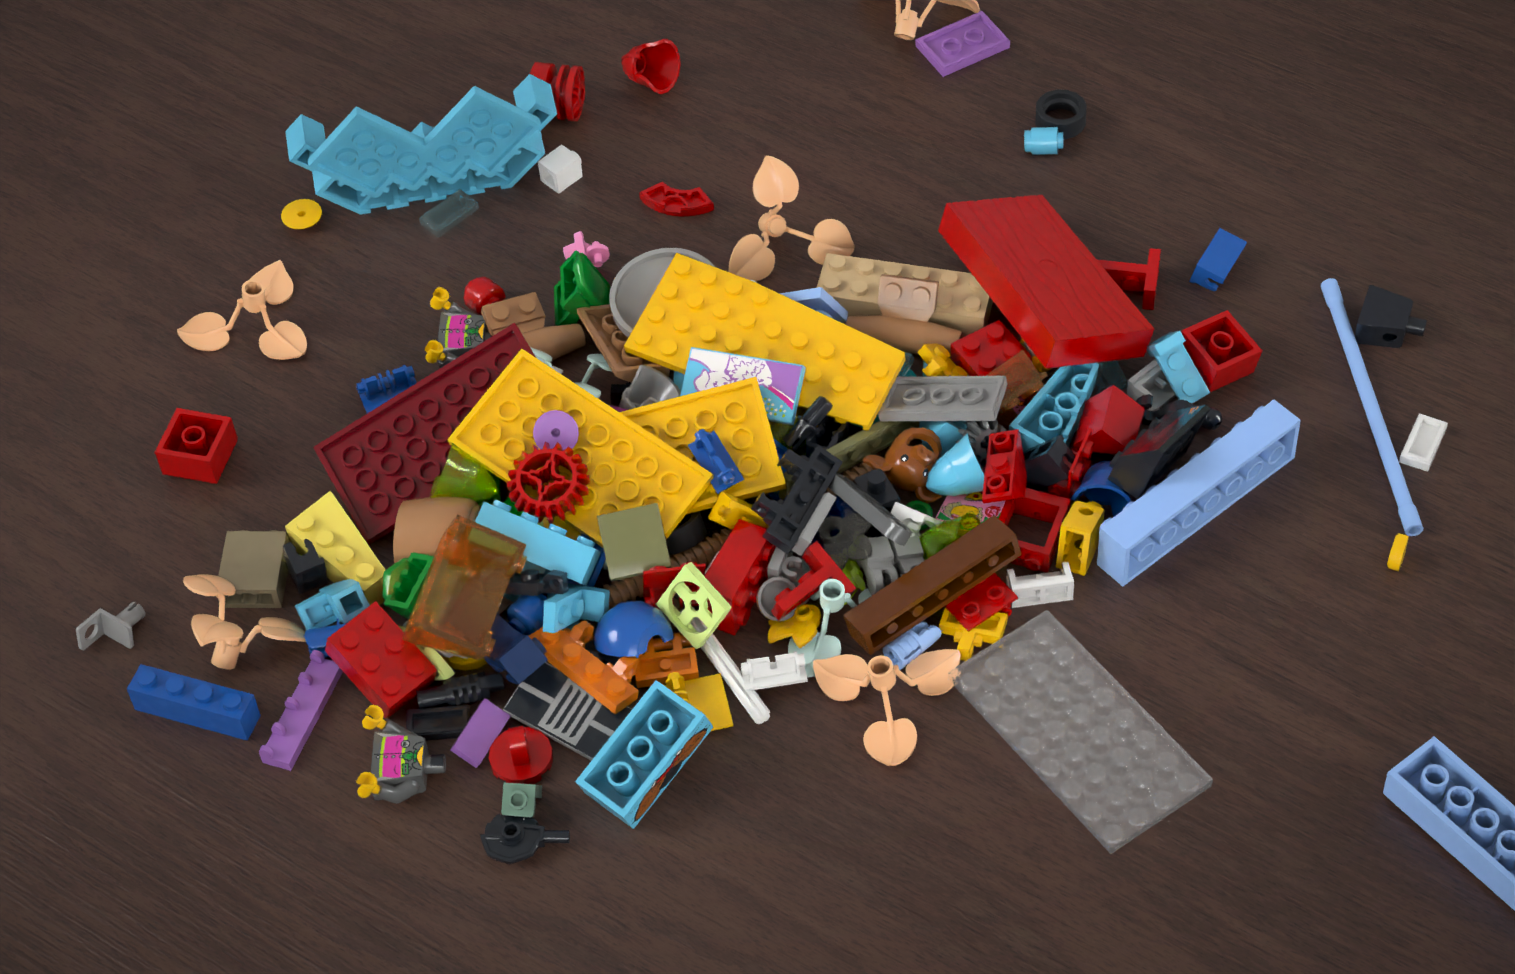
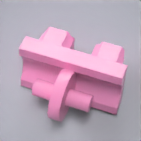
[563,231,610,267]

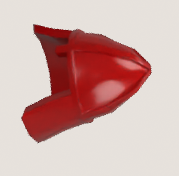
[621,38,680,94]

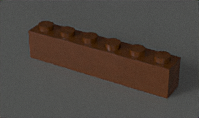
[843,515,1022,656]

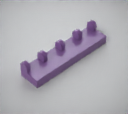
[259,650,343,771]

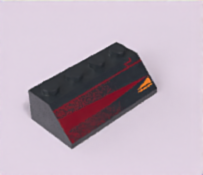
[1108,405,1211,499]

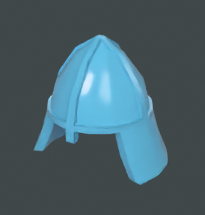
[926,433,985,496]

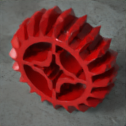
[507,442,590,524]

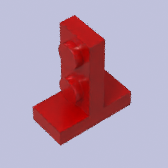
[1097,248,1161,310]
[771,541,856,621]

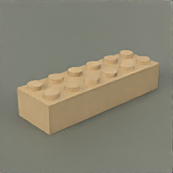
[816,253,993,338]

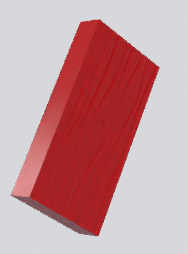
[938,194,1154,369]

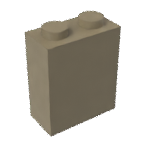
[218,530,290,608]

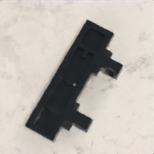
[751,445,842,554]

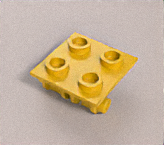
[664,672,734,731]

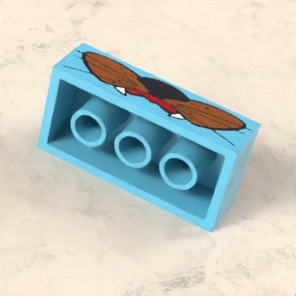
[575,680,713,829]

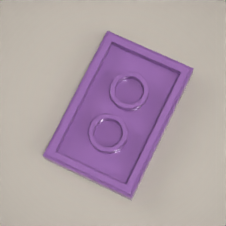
[915,11,1010,77]

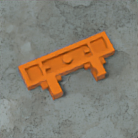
[529,620,639,714]

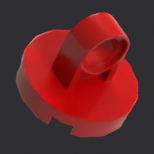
[489,726,553,784]

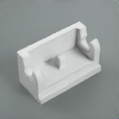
[891,502,942,543]
[1006,561,1074,608]

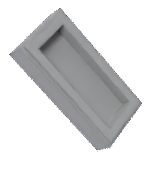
[792,492,837,556]

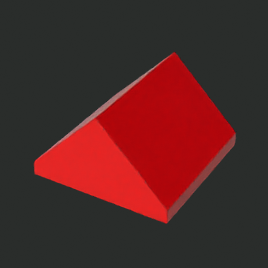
[1073,385,1145,455]

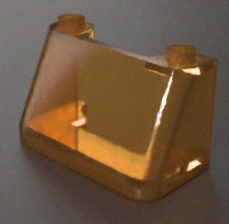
[402,514,527,660]

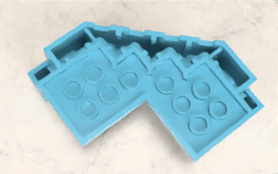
[285,74,557,215]

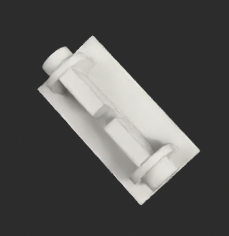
[741,651,808,692]

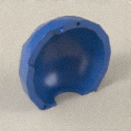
[594,601,674,658]

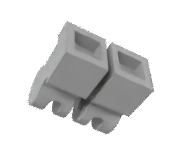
[856,533,924,595]

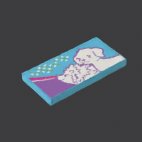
[680,347,806,425]

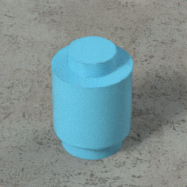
[1024,127,1064,155]

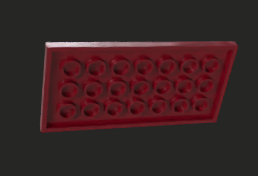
[313,322,536,545]

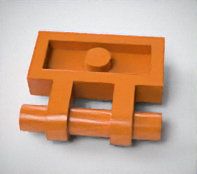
[633,632,699,688]

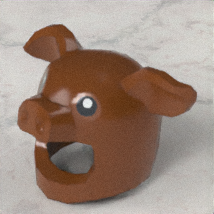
[862,428,942,503]

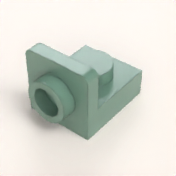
[501,782,542,817]

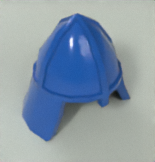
[1071,461,1132,517]

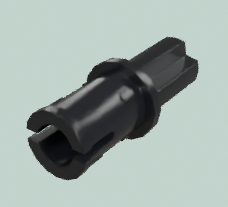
[782,396,833,451]

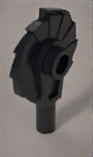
[480,813,570,864]

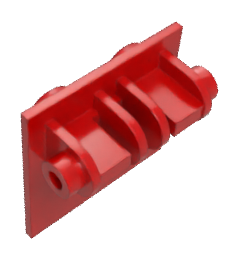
[1048,428,1095,504]
[643,562,706,610]
[944,573,1018,632]

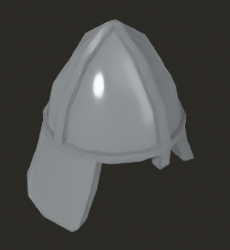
[619,365,681,410]

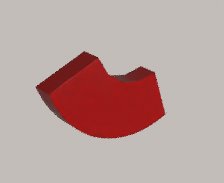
[639,182,714,217]

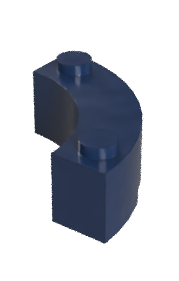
[447,593,548,684]

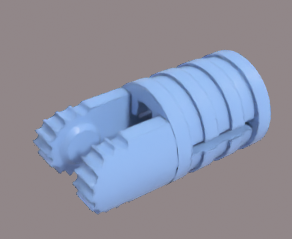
[883,621,942,670]

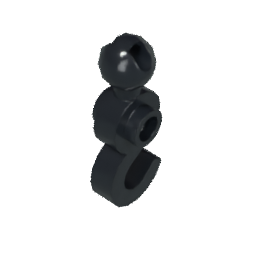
[1136,394,1223,430]

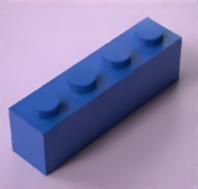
[127,664,261,741]

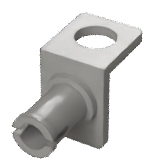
[76,602,146,651]

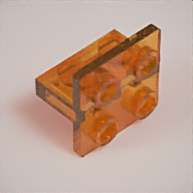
[986,350,1048,416]

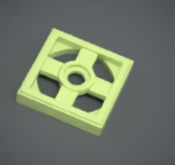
[656,562,732,649]

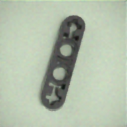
[829,473,913,546]

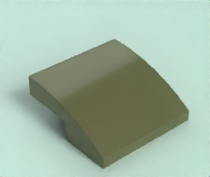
[597,503,672,581]

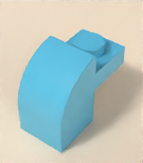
[295,579,370,631]

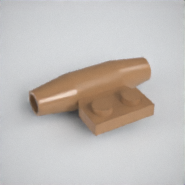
[846,274,962,355]
[481,292,586,360]

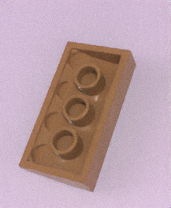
[577,304,670,383]

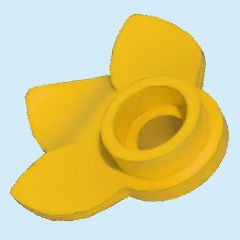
[768,604,821,648]

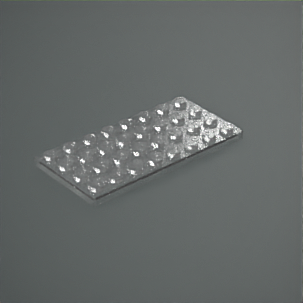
[948,610,1213,854]

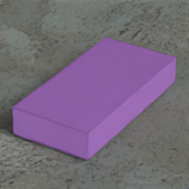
[450,698,510,768]

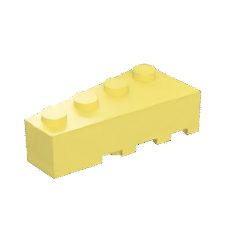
[285,490,385,605]

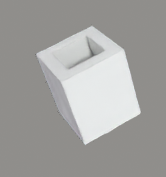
[538,144,583,194]

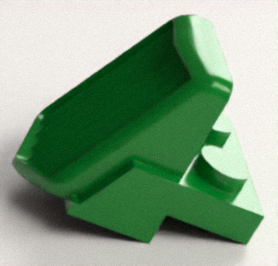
[554,251,611,326]
[383,552,471,627]

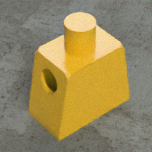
[1056,501,1105,576]

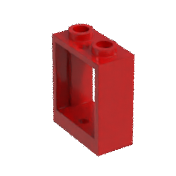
[998,488,1071,573]

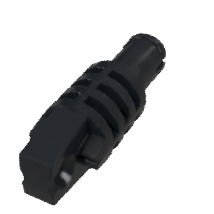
[416,671,505,709]

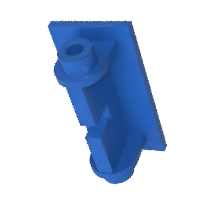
[688,429,744,494]

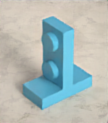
[1147,331,1210,403]
[543,583,610,633]

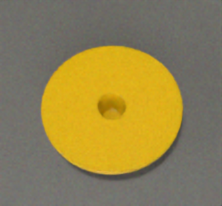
[281,199,322,229]

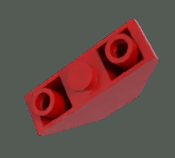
[982,429,1027,504]

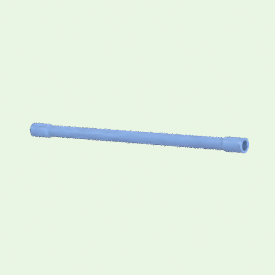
[1320,278,1423,536]

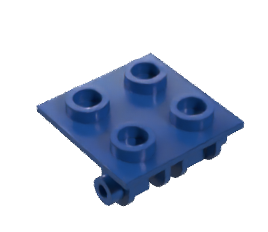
[356,365,417,413]

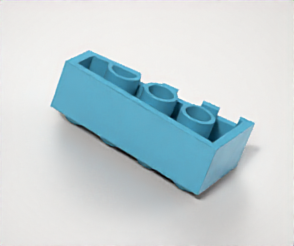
[1009,362,1099,452]
[469,500,601,586]

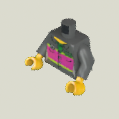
[425,287,492,368]
[356,705,446,804]

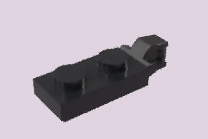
[482,568,569,596]

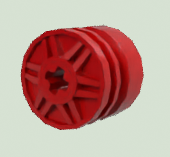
[530,62,585,121]

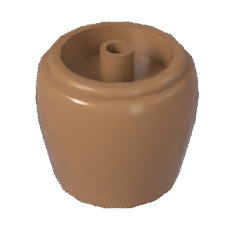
[393,496,486,584]

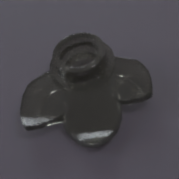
[819,513,873,570]

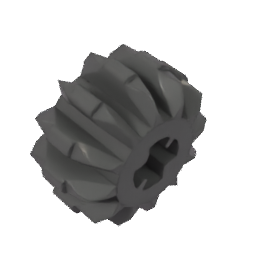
[956,420,1006,467]

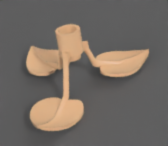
[894,0,980,40]
[728,156,855,281]
[177,260,307,360]
[183,574,306,670]
[813,649,961,766]

